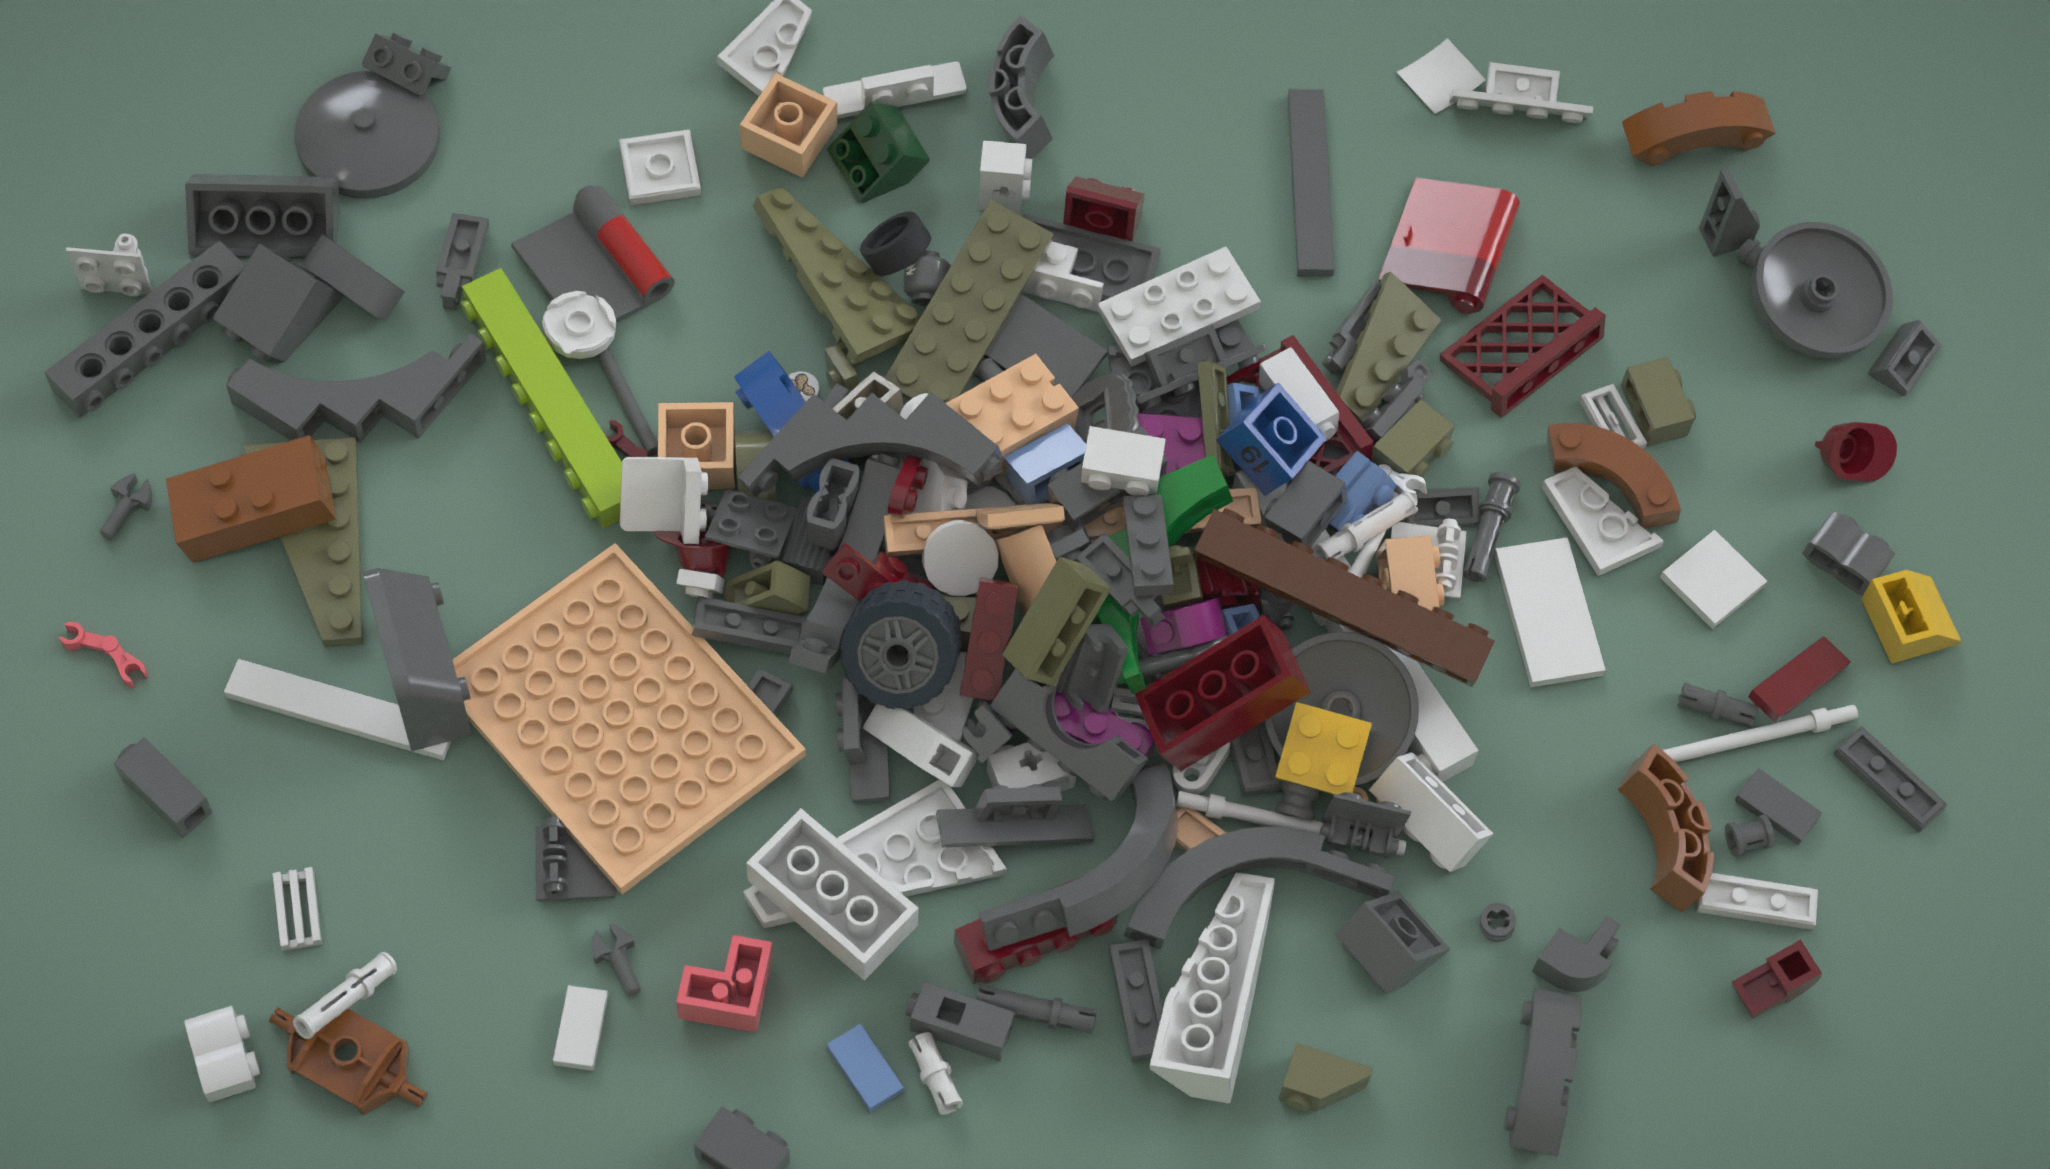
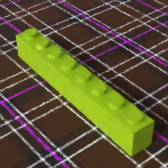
[460,268,622,529]

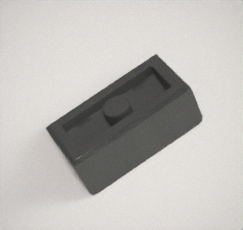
[1868,320,1941,396]
[1405,486,1480,527]

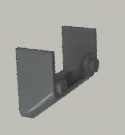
[363,568,472,752]

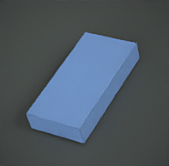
[827,1023,904,1113]

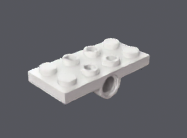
[1098,246,1261,367]

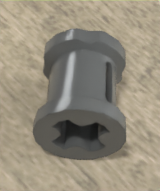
[1725,814,1775,857]

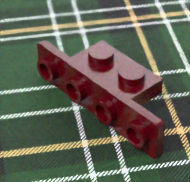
[822,544,964,639]

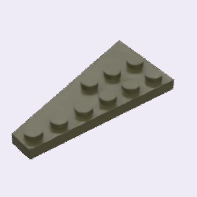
[243,437,363,647]

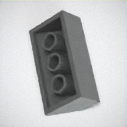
[185,174,340,257]

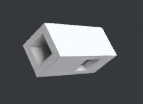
[1259,347,1339,442]

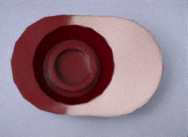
[1815,422,1897,482]
[654,528,731,577]

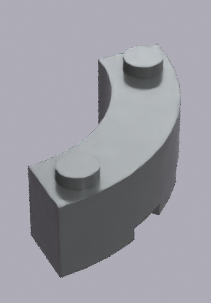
[988,15,1054,159]
[1503,988,1581,1156]

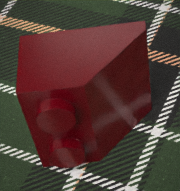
[1063,176,1145,241]

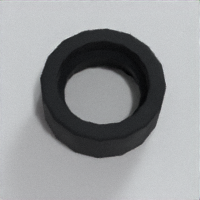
[860,211,932,276]

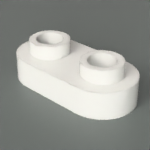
[1172,742,1230,795]

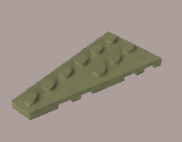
[753,187,921,365]

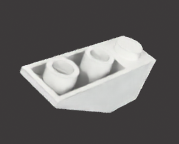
[863,704,978,787]

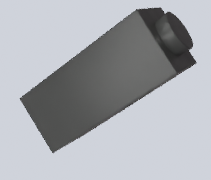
[114,737,212,839]
[905,982,1015,1061]

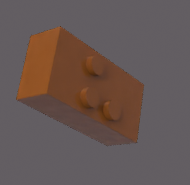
[166,435,336,563]

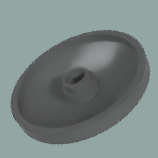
[294,71,440,198]
[1751,222,1893,359]
[1265,632,1419,786]

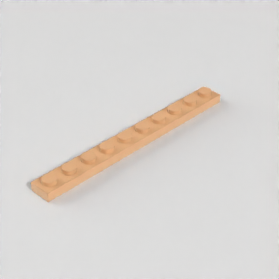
[883,487,1261,556]

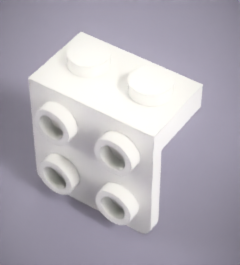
[620,457,708,544]

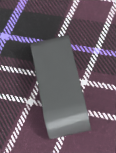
[302,234,405,322]

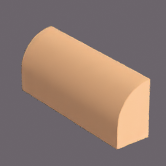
[994,524,1056,616]

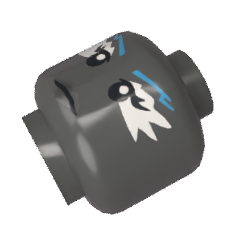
[903,250,951,306]

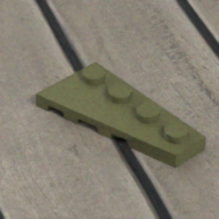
[1336,271,1441,424]

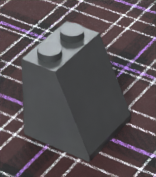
[212,243,344,362]

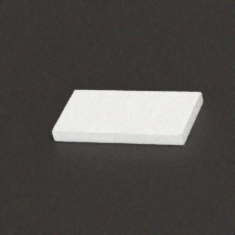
[1494,537,1606,687]

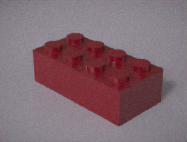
[1135,615,1311,771]

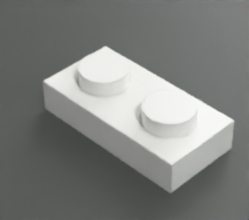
[677,569,725,599]

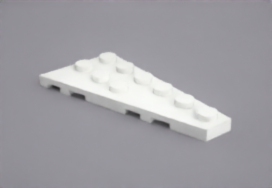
[743,779,1007,928]

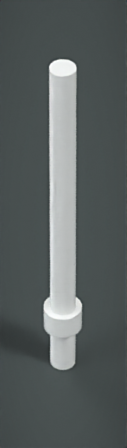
[1637,704,1858,763]
[1176,791,1407,856]

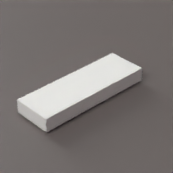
[1697,873,1818,930]

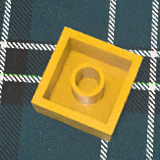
[1275,702,1372,795]

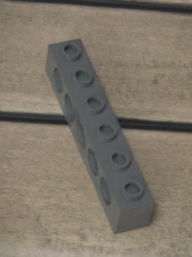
[44,241,245,418]

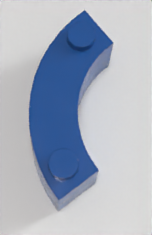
[734,350,850,493]

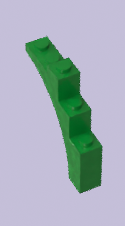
[1091,454,1233,694]

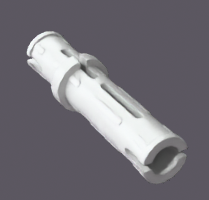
[1314,491,1418,562]
[293,952,397,1039]

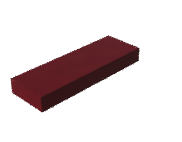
[1748,636,1851,723]

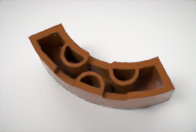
[1621,91,1776,166]
[1546,423,1681,529]
[1617,744,1714,912]

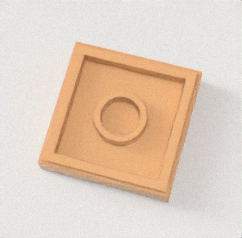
[976,503,1065,529]

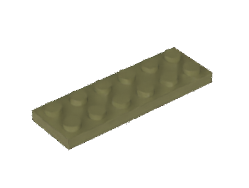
[885,200,1054,403]

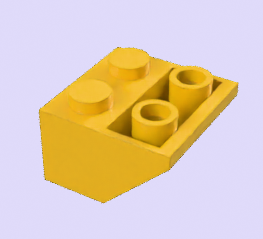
[1861,570,1961,664]

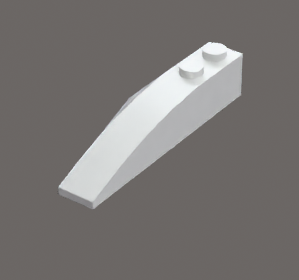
[1150,872,1275,1104]

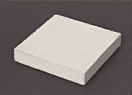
[619,129,701,206]
[1660,530,1767,629]

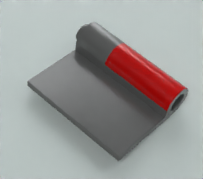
[512,186,675,322]

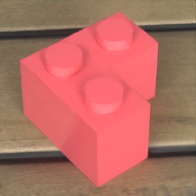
[676,935,773,1033]

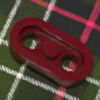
[887,455,928,519]

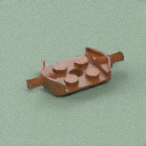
[269,1007,428,1115]

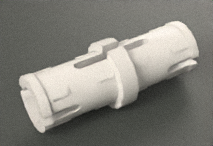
[908,1032,963,1115]

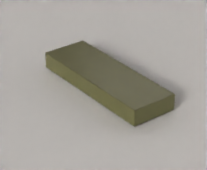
[1197,360,1235,478]

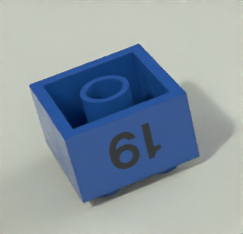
[1216,382,1327,496]

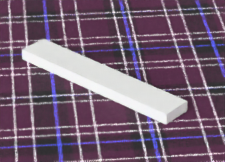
[224,659,452,761]

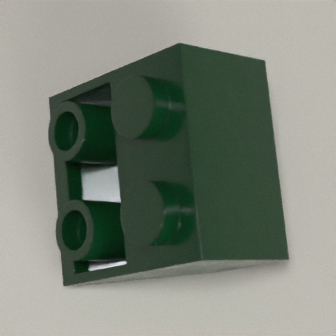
[826,102,930,203]

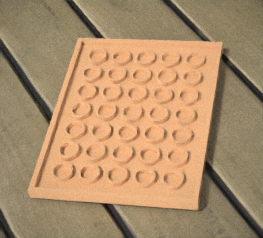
[452,543,807,895]

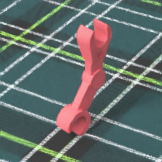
[59,622,148,688]

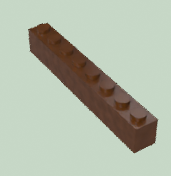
[1194,508,1495,687]

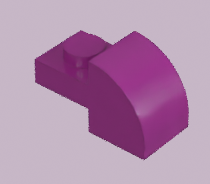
[1140,597,1228,655]

